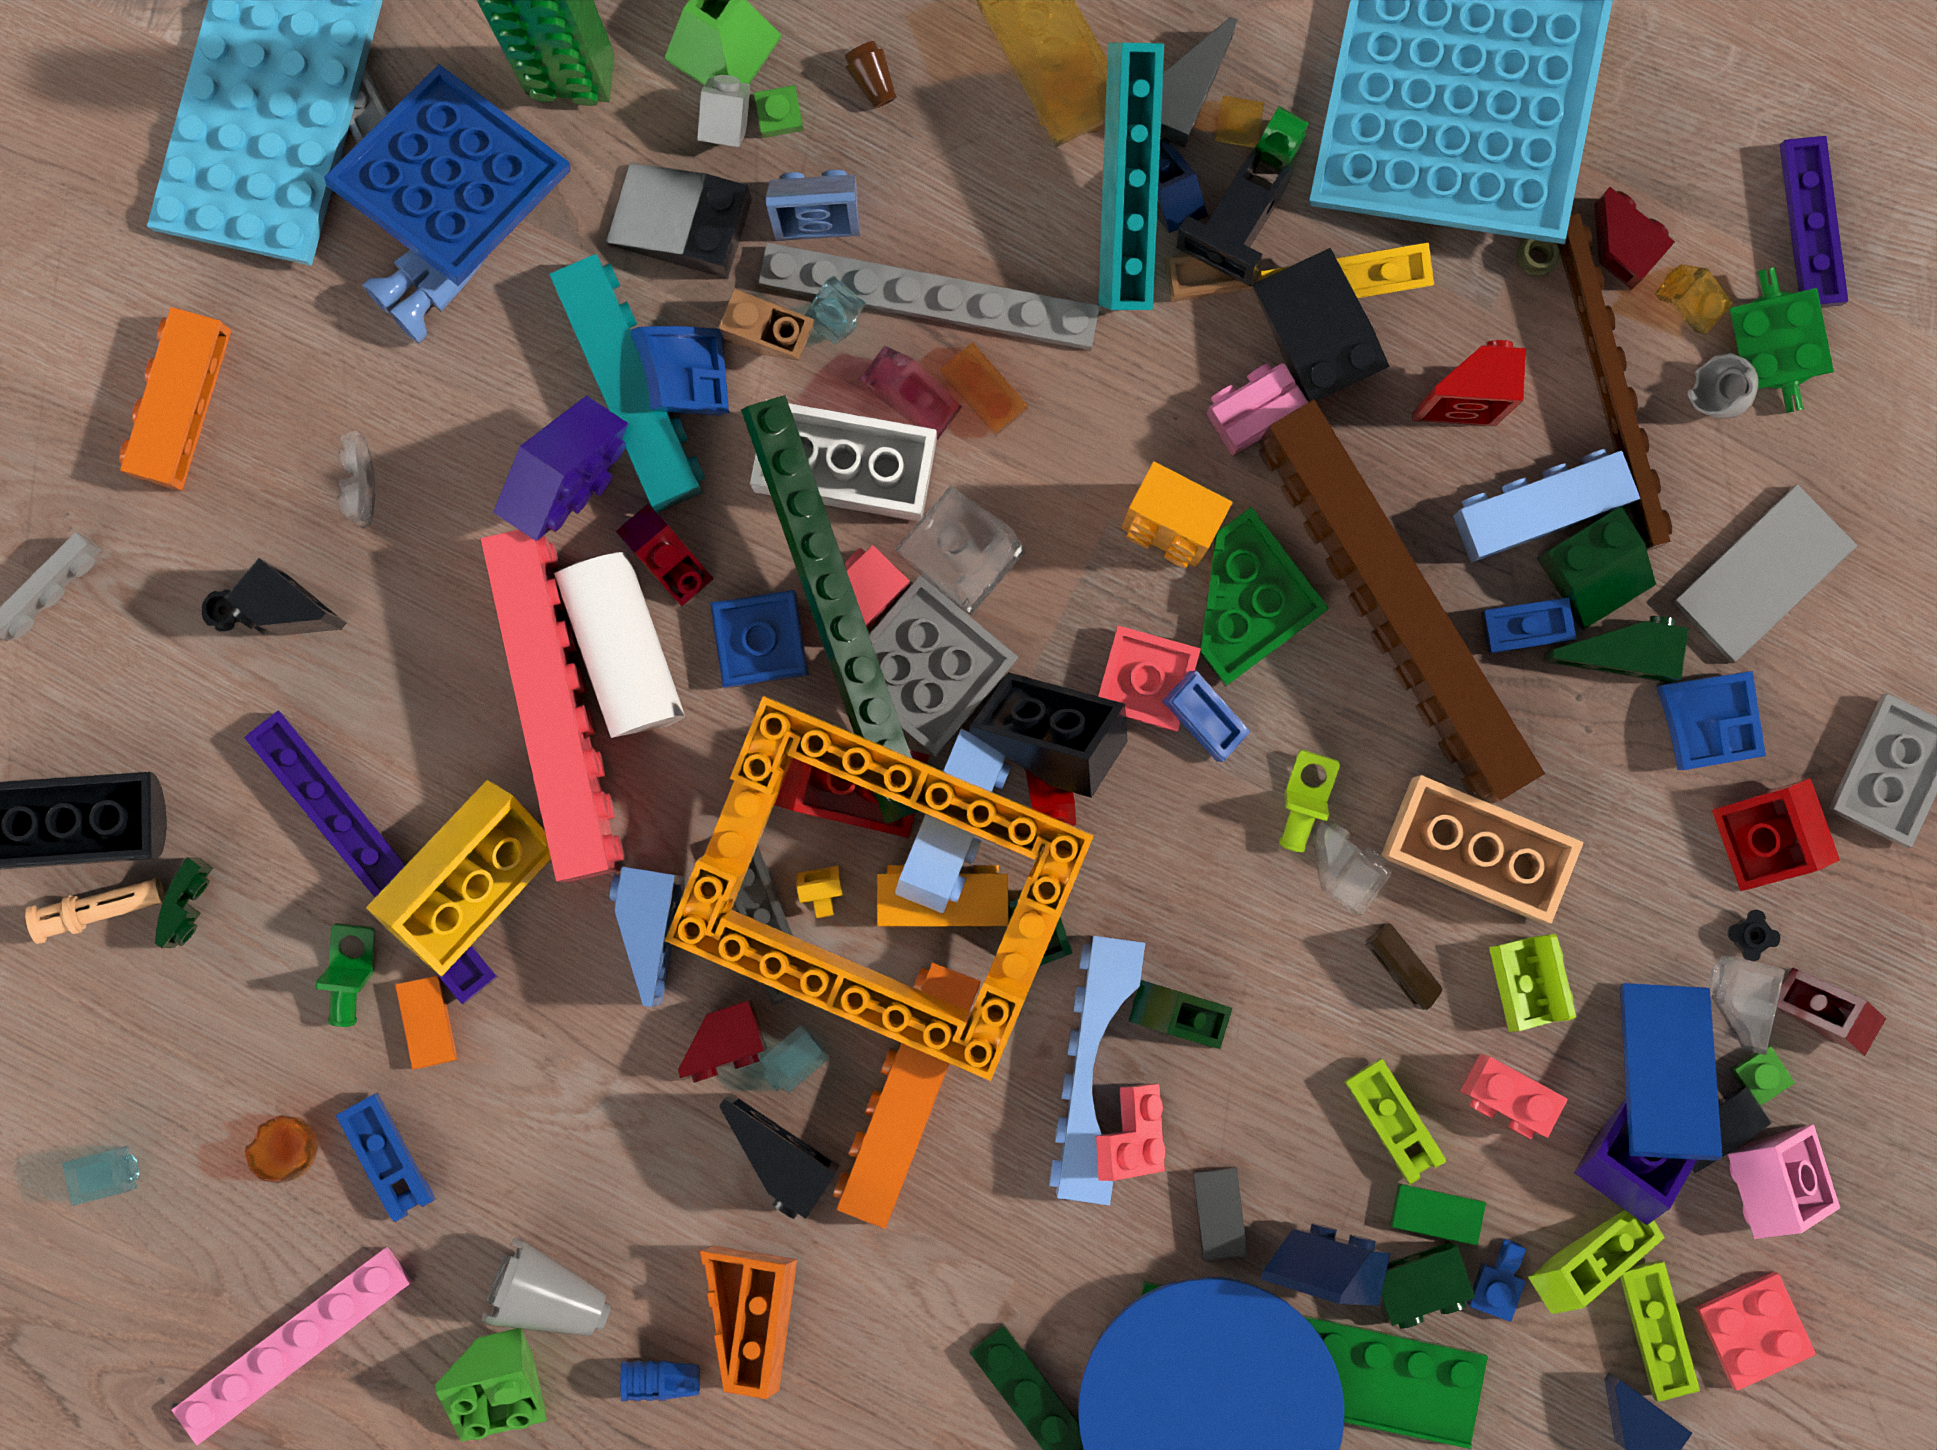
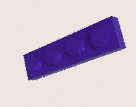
[1779,136,1848,308]

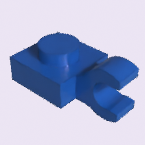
[1467,1238,1526,1322]

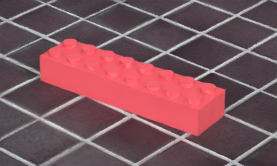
[481,530,624,883]

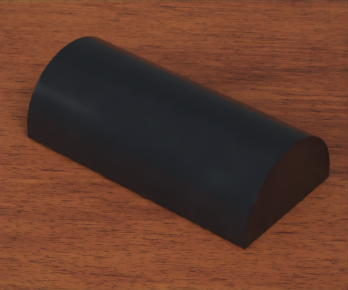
[0,772,167,870]

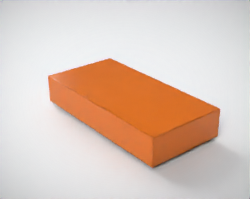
[395,975,458,1070]

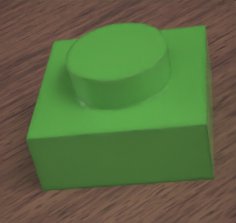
[754,85,804,138]
[1730,1046,1795,1105]

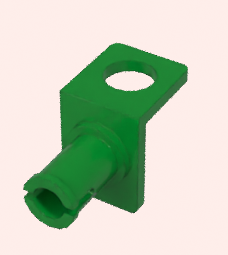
[316,923,376,1027]

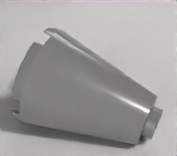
[482,1237,611,1336]

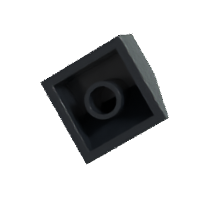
[225,558,347,636]

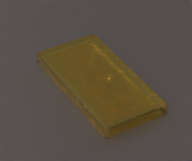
[977,0,1107,147]

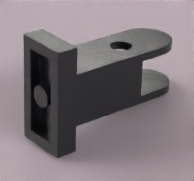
[1176,149,1293,287]

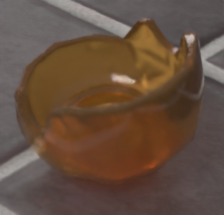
[245,1115,318,1183]

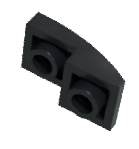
[1692,1085,1771,1174]

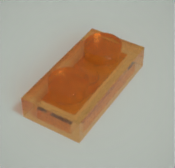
[940,342,1028,436]

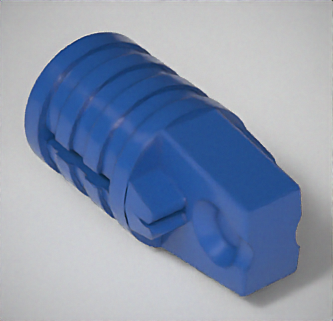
[620,1360,700,1402]

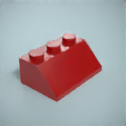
[1412,340,1526,426]

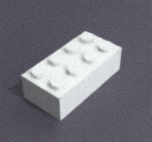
[750,399,937,522]

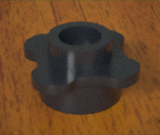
[1728,910,1780,962]

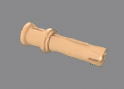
[25,877,165,944]

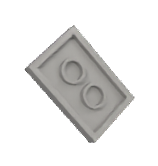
[1828,693,1937,848]

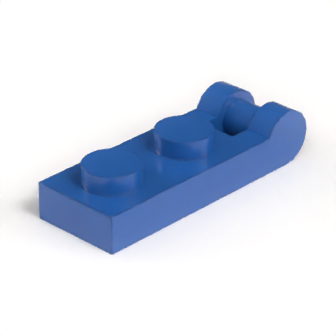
[335,1093,435,1222]

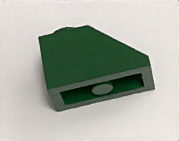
[1128,980,1232,1049]

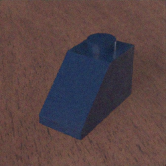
[1157,138,1208,233]
[1604,1372,1693,1450]

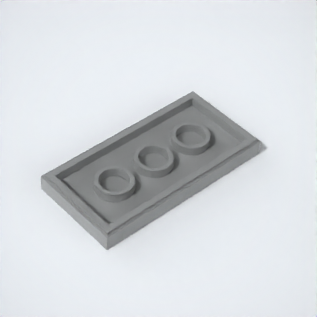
[1672,484,1858,664]

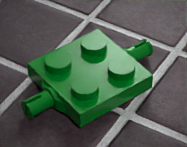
[1728,267,1834,413]

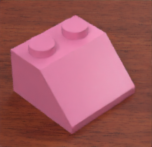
[1728,1124,1840,1239]

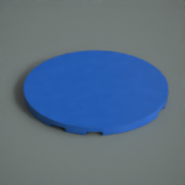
[1078,1277,1344,1450]

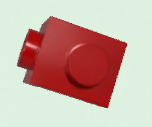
[1025,769,1076,826]

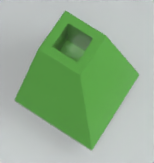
[664,0,782,85]
[435,1328,547,1442]

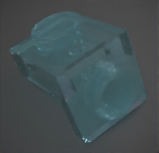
[805,276,866,345]

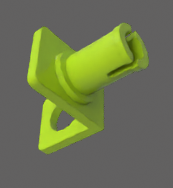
[1279,749,1340,853]

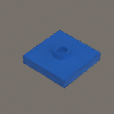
[710,590,809,689]

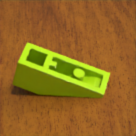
[1528,1209,1665,1315]

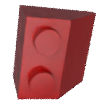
[1712,778,1840,891]

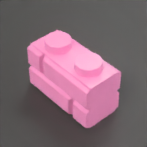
[1206,363,1308,456]

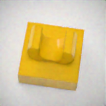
[796,865,843,918]

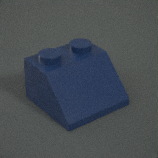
[1261,1223,1390,1306]

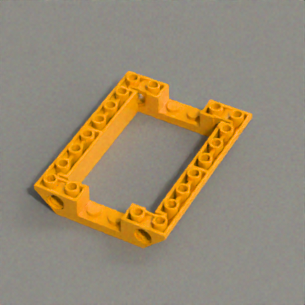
[665,696,1094,1081]

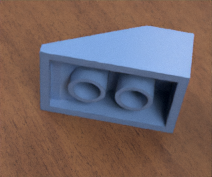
[766,170,860,241]
[609,867,684,1007]

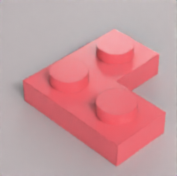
[1096,1084,1165,1181]

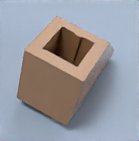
[719,289,815,361]

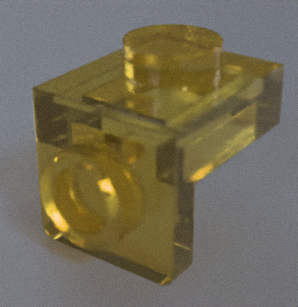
[1655,264,1733,335]

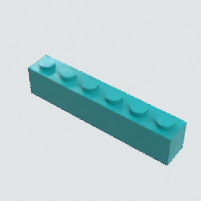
[1098,42,1164,310]
[549,254,706,513]

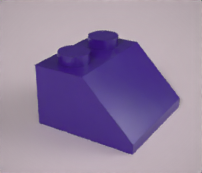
[1574,1098,1697,1225]

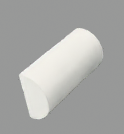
[554,552,685,738]

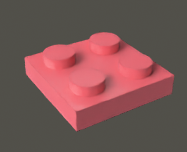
[1098,626,1201,732]
[1695,1271,1816,1391]

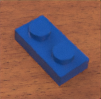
[1481,597,1576,654]

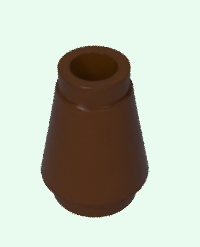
[845,41,897,109]

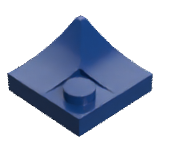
[631,326,729,416]
[1656,671,1766,770]

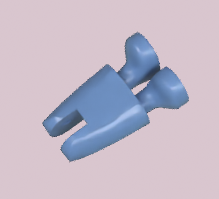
[362,250,487,344]

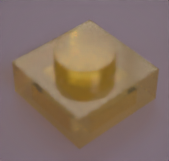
[1214,95,1264,148]

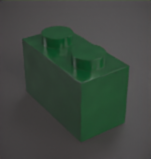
[1379,1241,1476,1329]

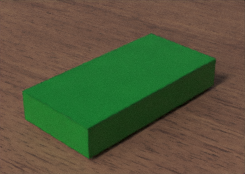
[1390,1183,1486,1246]

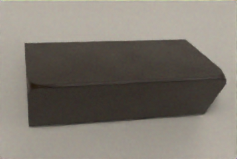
[1365,923,1442,1010]

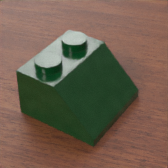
[1537,506,1656,630]

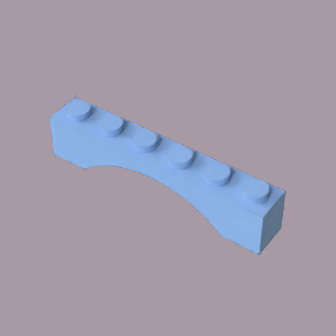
[1049,935,1145,1206]

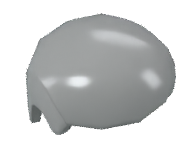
[1688,353,1759,419]

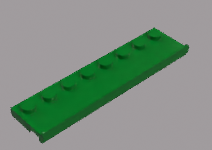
[1141,1281,1488,1449]

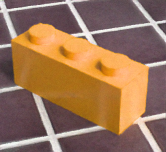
[877,865,1008,926]

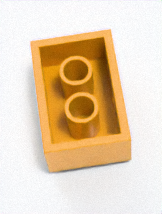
[1121,461,1233,568]

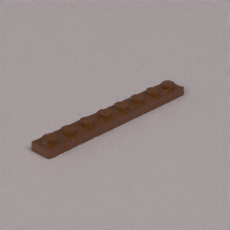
[1557,213,1672,551]

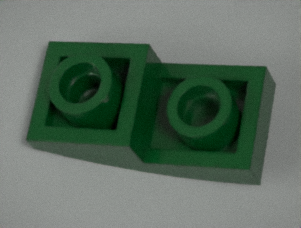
[155,857,213,948]

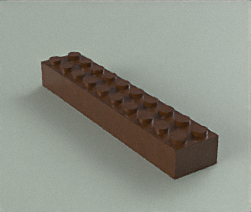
[1259,399,1545,803]

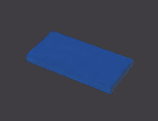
[1620,983,1723,1161]

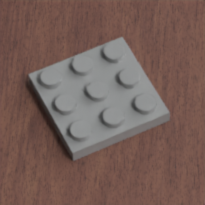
[869,575,1019,757]

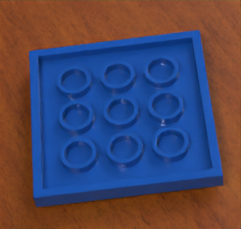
[324,64,570,286]

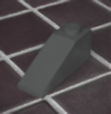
[1160,17,1238,147]

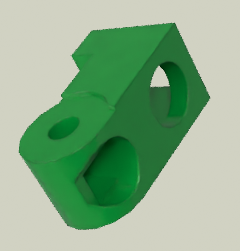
[1255,106,1309,172]

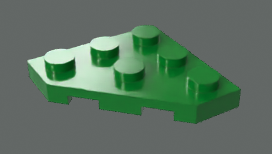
[1200,507,1329,687]

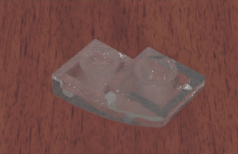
[337,430,375,528]

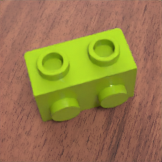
[1489,933,1576,1032]

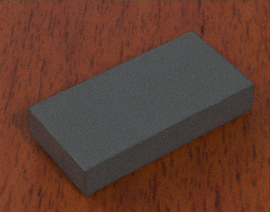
[1193,1167,1248,1261]

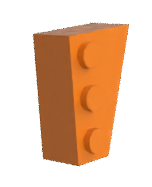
[700,1246,797,1399]

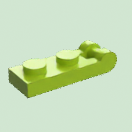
[1344,1058,1446,1185]

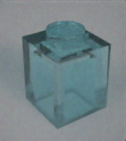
[760,1024,831,1093]
[62,1146,139,1206]

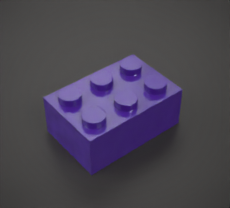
[493,395,629,541]

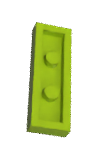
[1620,1259,1700,1402]

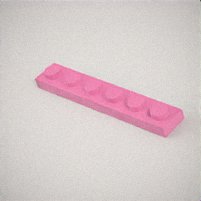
[171,1247,413,1446]

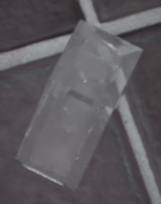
[1710,956,1785,1055]

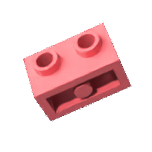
[1460,1054,1568,1140]

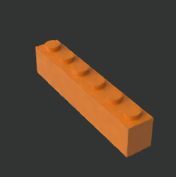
[833,962,981,1229]

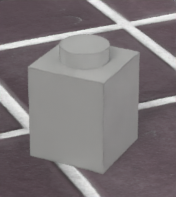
[697,75,751,147]

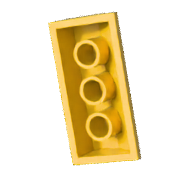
[366,780,551,977]

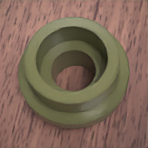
[1516,238,1560,276]

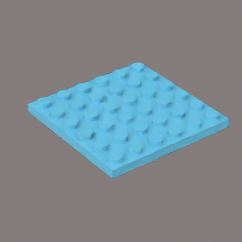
[1309,0,1613,244]

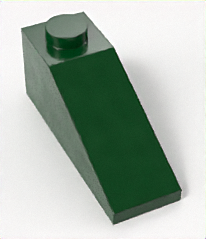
[1543,616,1689,683]

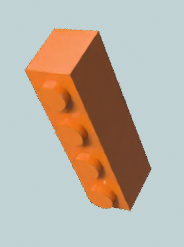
[119,307,232,491]

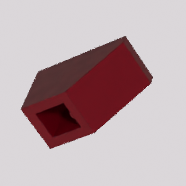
[1594,187,1675,290]
[616,504,714,607]
[678,999,767,1083]

